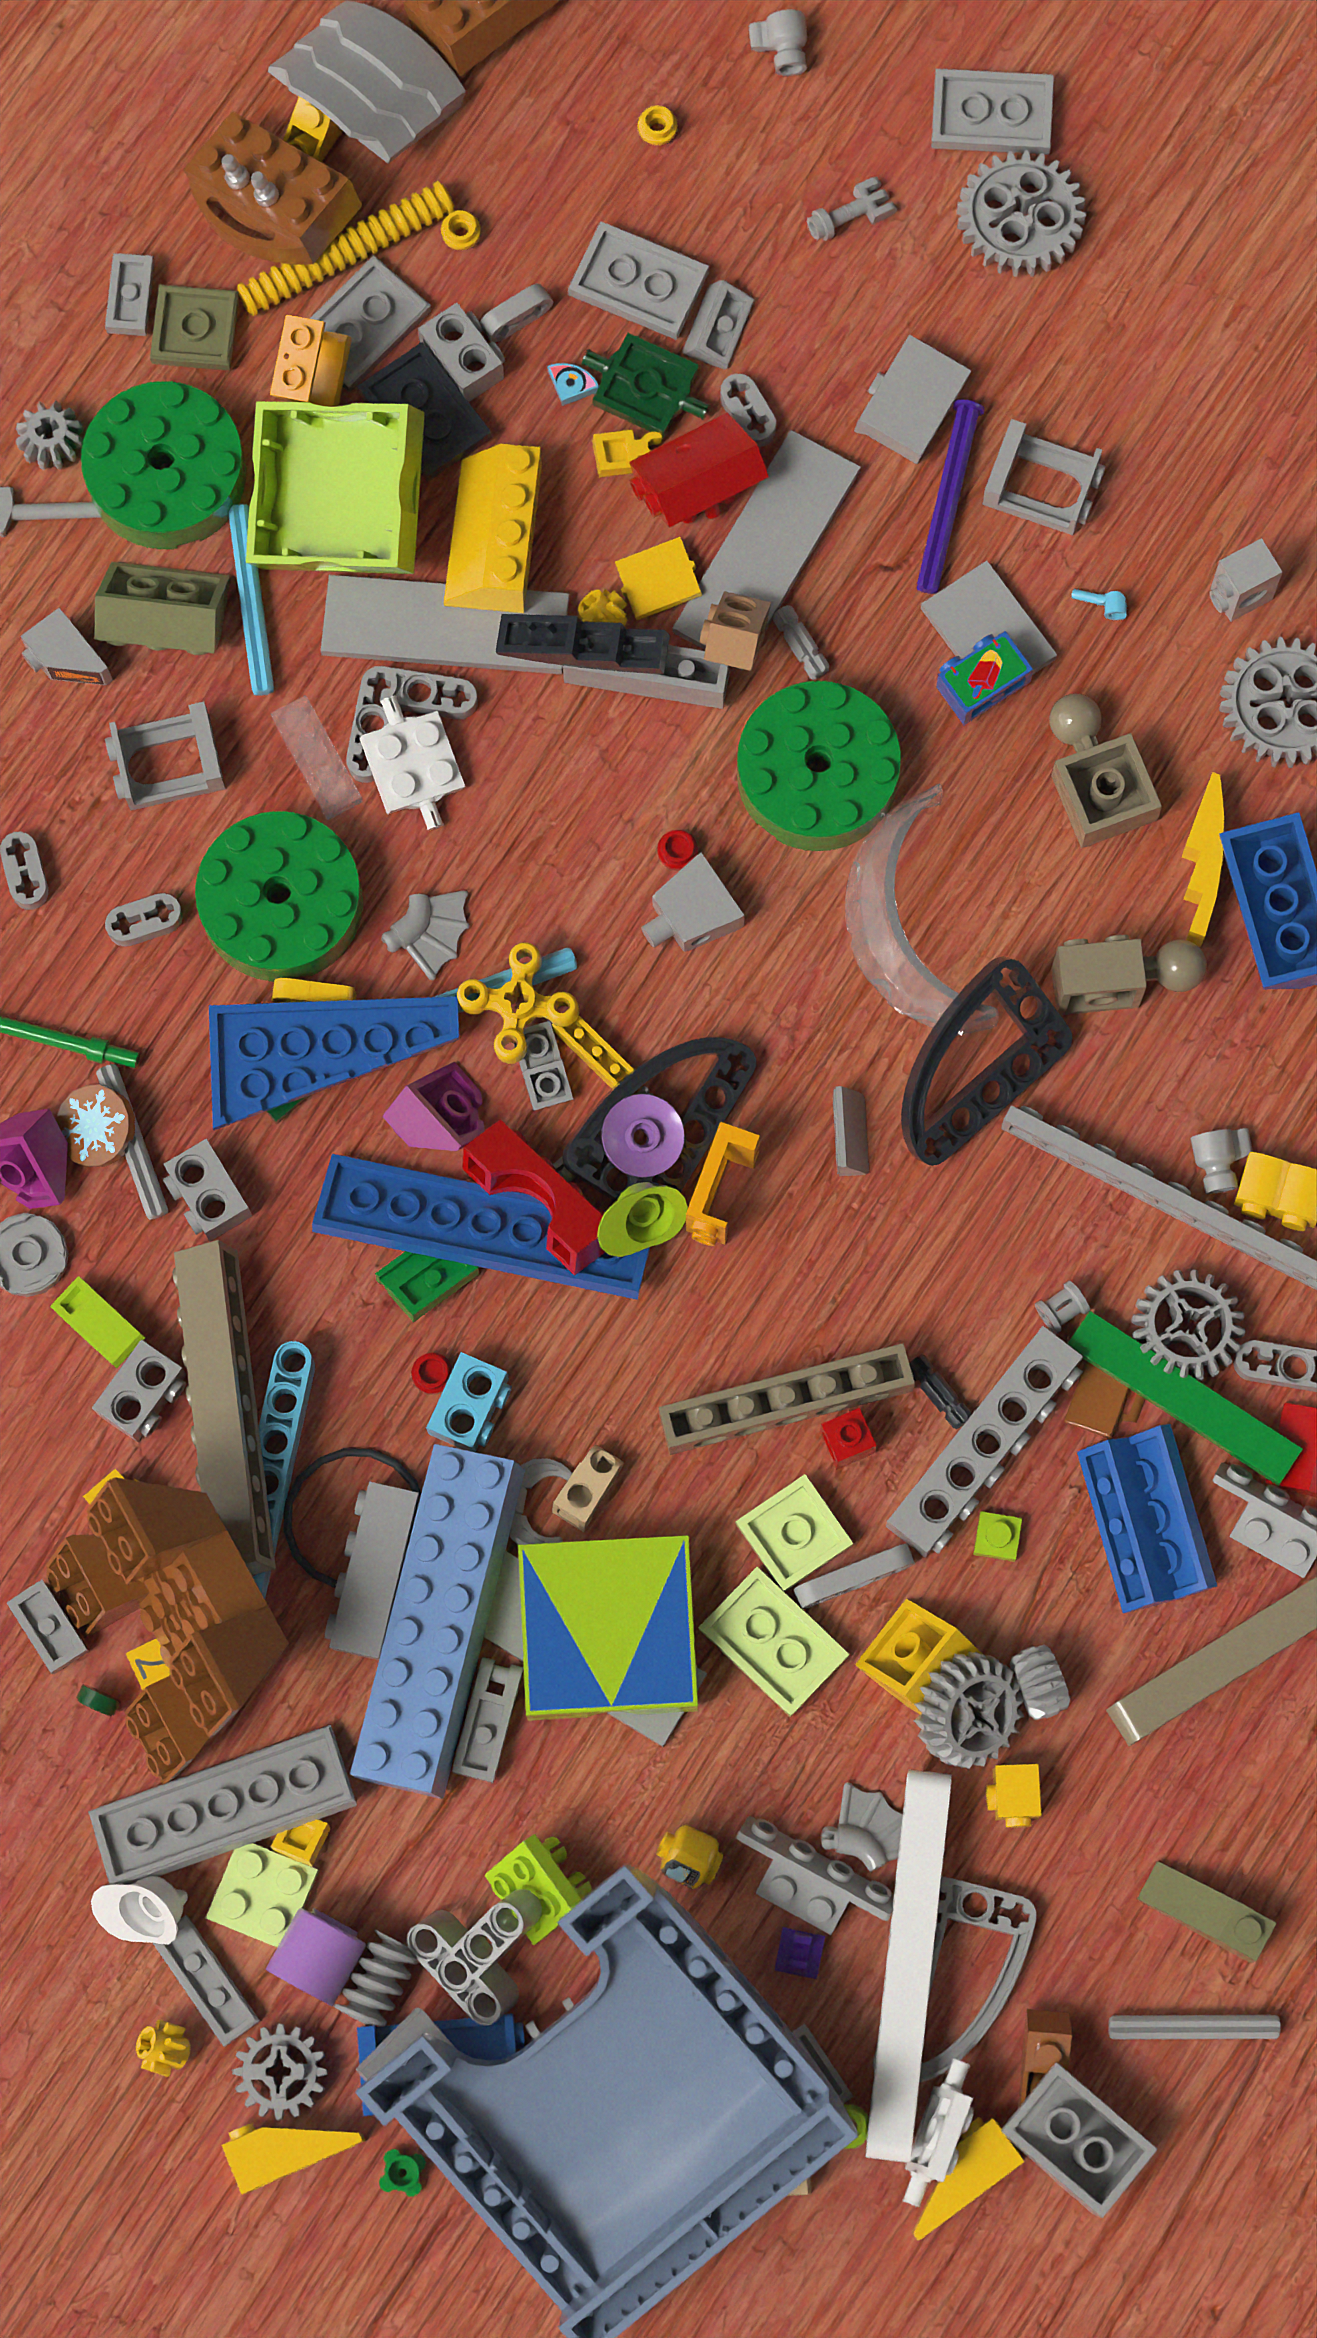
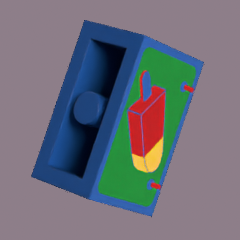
[936,631,1033,725]

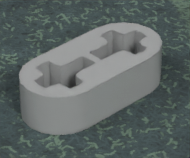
[480,284,553,343]
[720,374,776,447]
[0,832,49,910]
[105,893,183,947]

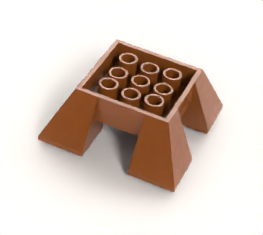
[46,1477,289,1784]

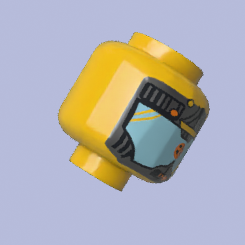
[656,1825,723,1889]

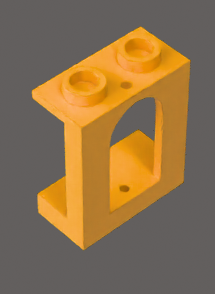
[270,315,352,407]
[686,1122,760,1246]

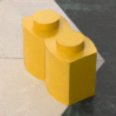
[1234,1152,1317,1231]

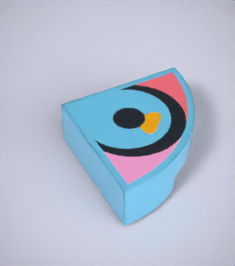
[547,363,599,406]

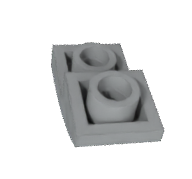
[513,1021,573,1111]

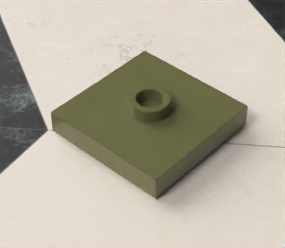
[150,285,239,371]

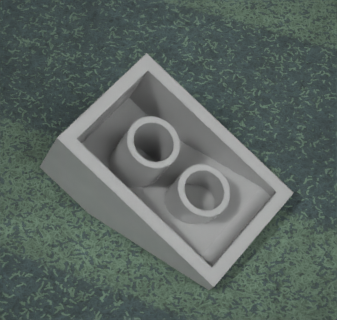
[1001,2062,1157,2218]

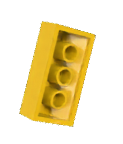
[444,444,542,613]

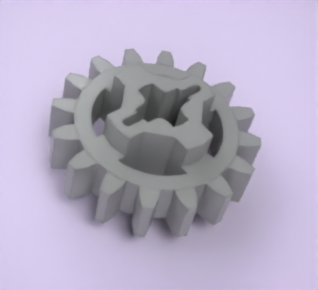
[233,2024,328,2120]

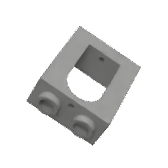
[982,419,1106,535]
[105,702,225,811]

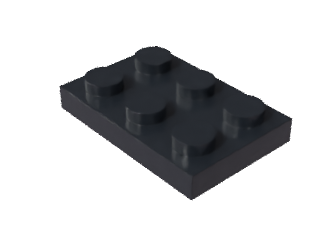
[357,342,492,482]

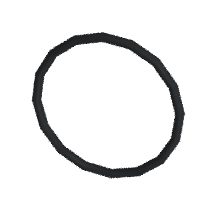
[283,1448,421,1588]

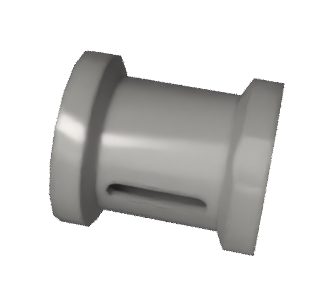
[1035,1280,1090,1334]

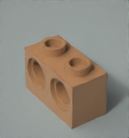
[700,591,771,671]

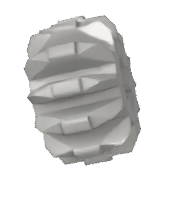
[16,400,84,470]
[1010,1645,1070,1720]

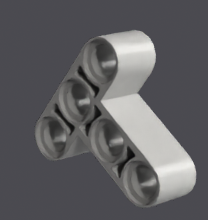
[407,1889,542,2025]

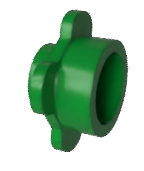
[379,2149,426,2197]

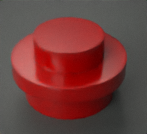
[657,830,698,870]
[411,1352,453,1395]

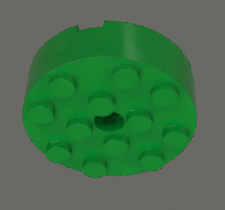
[81,381,246,549]
[737,681,901,851]
[195,811,363,982]

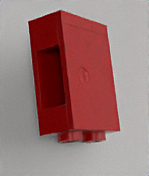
[629,412,769,528]

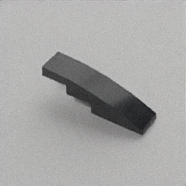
[495,614,670,674]

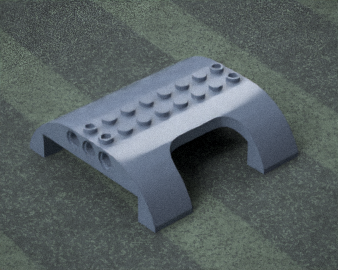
[355,1864,858,2338]

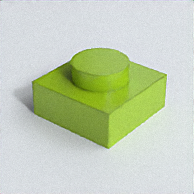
[973,1512,1022,1562]

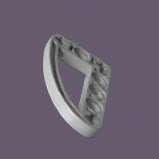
[873,1876,1036,2083]

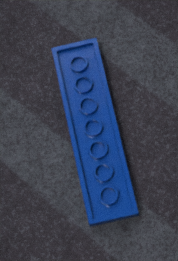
[312,1154,650,1300]

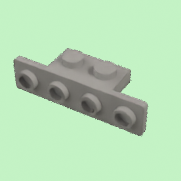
[1212,1462,1317,1578]
[736,1816,894,1935]

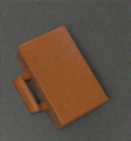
[1064,1361,1145,1439]

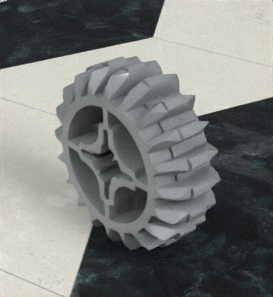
[1131,1270,1245,1382]
[914,1652,1024,1769]

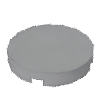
[0,1213,69,1297]

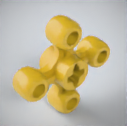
[457,942,579,1064]

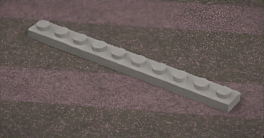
[1001,1105,1317,1290]

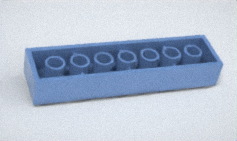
[350,1444,525,1799]

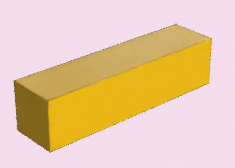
[552,1008,634,1089]

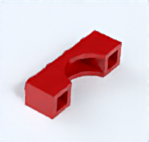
[462,1119,605,1276]

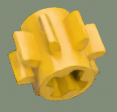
[578,589,627,626]
[136,2019,190,2077]

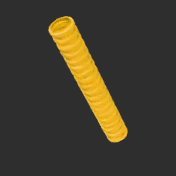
[237,181,454,316]

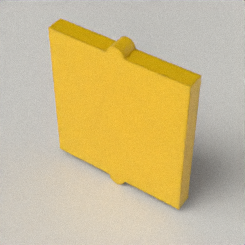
[615,537,702,621]

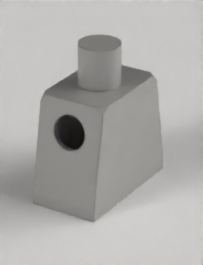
[641,853,744,952]

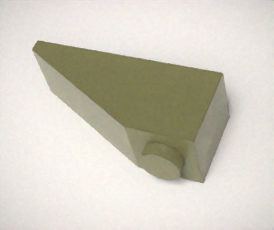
[1137,1861,1276,1963]

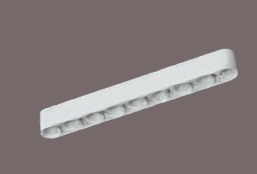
[866,1769,951,2163]

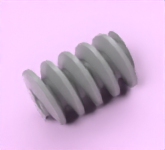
[334,1929,419,2026]

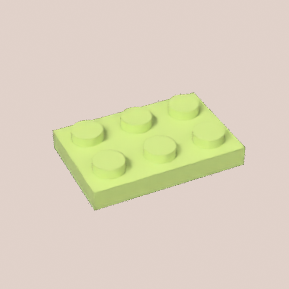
[699,1567,849,1717]

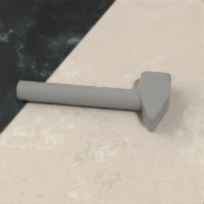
[0,487,101,537]

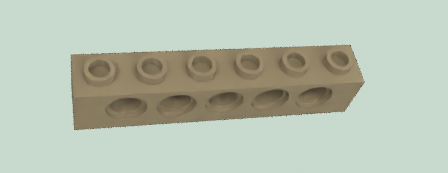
[659,1343,915,1455]

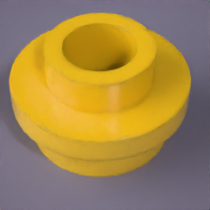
[638,106,677,145]
[441,211,481,250]

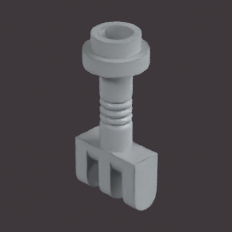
[807,176,897,240]

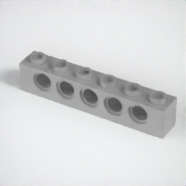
[886,1326,1083,1558]

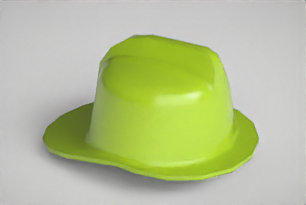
[598,1182,688,1257]

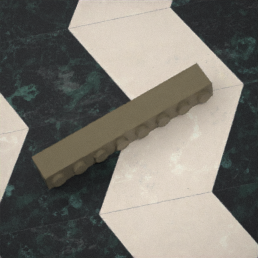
[173,1240,276,1575]

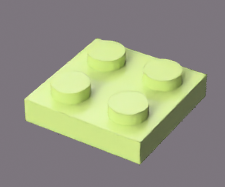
[735,1474,853,1592]
[206,1843,319,1947]

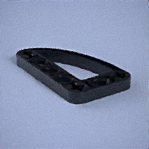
[901,956,1072,1166]
[562,1037,756,1202]

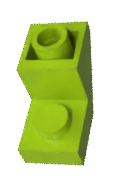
[50,1276,145,1368]

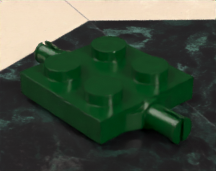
[582,333,710,438]

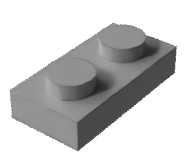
[105,253,154,336]
[6,1579,89,1675]

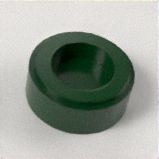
[76,1684,121,1717]

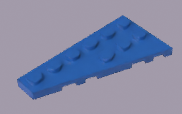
[209,996,459,1131]

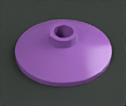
[602,1094,684,1177]

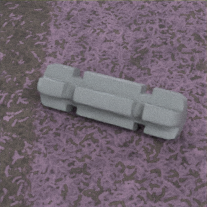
[773,605,829,680]

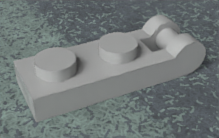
[452,1657,524,1783]

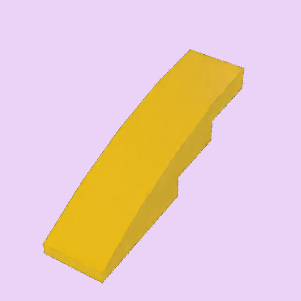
[1181,772,1224,947]

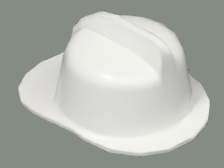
[91,1876,188,1944]

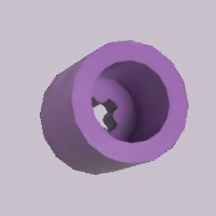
[265,1908,366,2007]

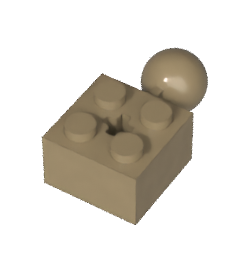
[1049,693,1162,849]
[1051,935,1207,1015]

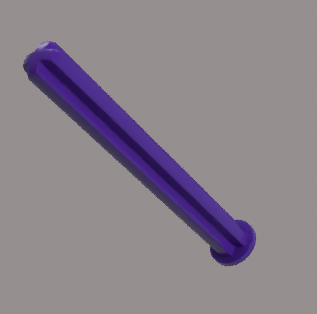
[917,400,985,594]

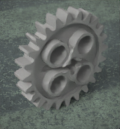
[957,150,1086,277]
[1219,637,1317,768]

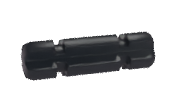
[909,1355,972,1429]

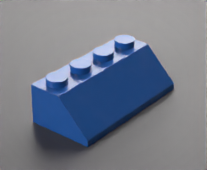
[1219,812,1317,990]

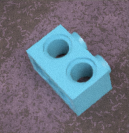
[426,1352,512,1452]

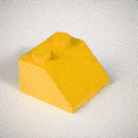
[855,1598,983,1715]

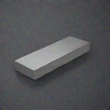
[153,1915,260,2047]

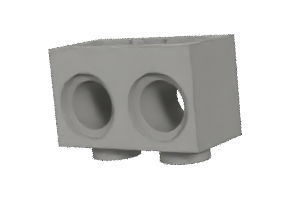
[418,303,505,402]
[163,1139,252,1241]
[92,1340,187,1442]

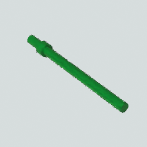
[0,1016,140,1068]

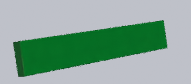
[1067,1311,1302,1486]

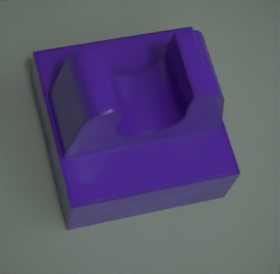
[774,1928,825,1979]

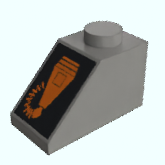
[20,608,113,685]

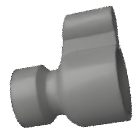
[749,10,808,76]
[1190,1128,1253,1194]

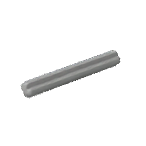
[96,1064,168,1219]
[1108,2015,1281,2039]

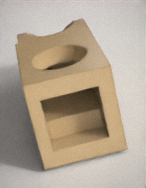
[552,1444,624,1532]

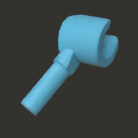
[1071,589,1127,620]

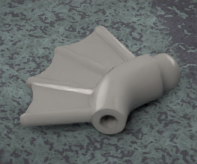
[381,890,469,980]
[821,1782,903,1872]

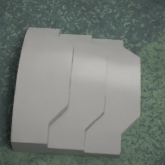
[268,0,465,164]

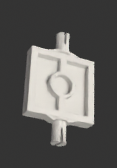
[360,695,465,831]
[902,2059,973,2207]

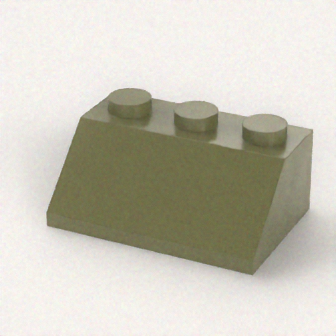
[94,562,230,655]

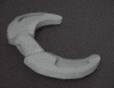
[509,1458,572,1545]

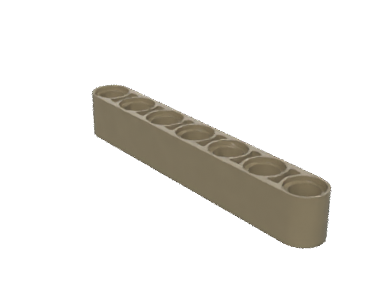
[1106,1577,1317,1746]

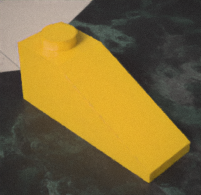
[912,2117,1024,2241]
[222,2123,366,2194]

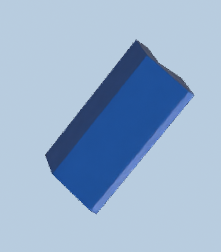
[1077,1424,1217,1613]

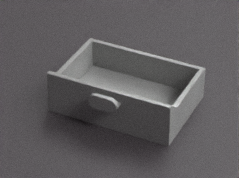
[854,334,971,464]

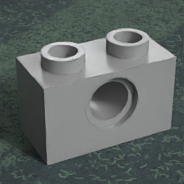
[1210,538,1282,622]

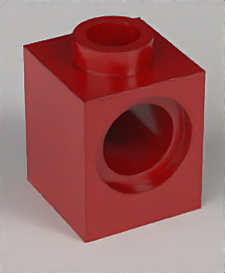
[820,1408,876,1470]

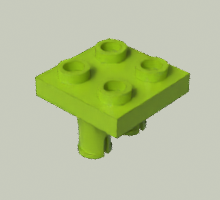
[484,1834,592,1945]

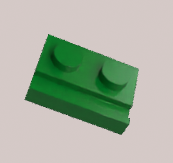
[375,1251,479,1323]

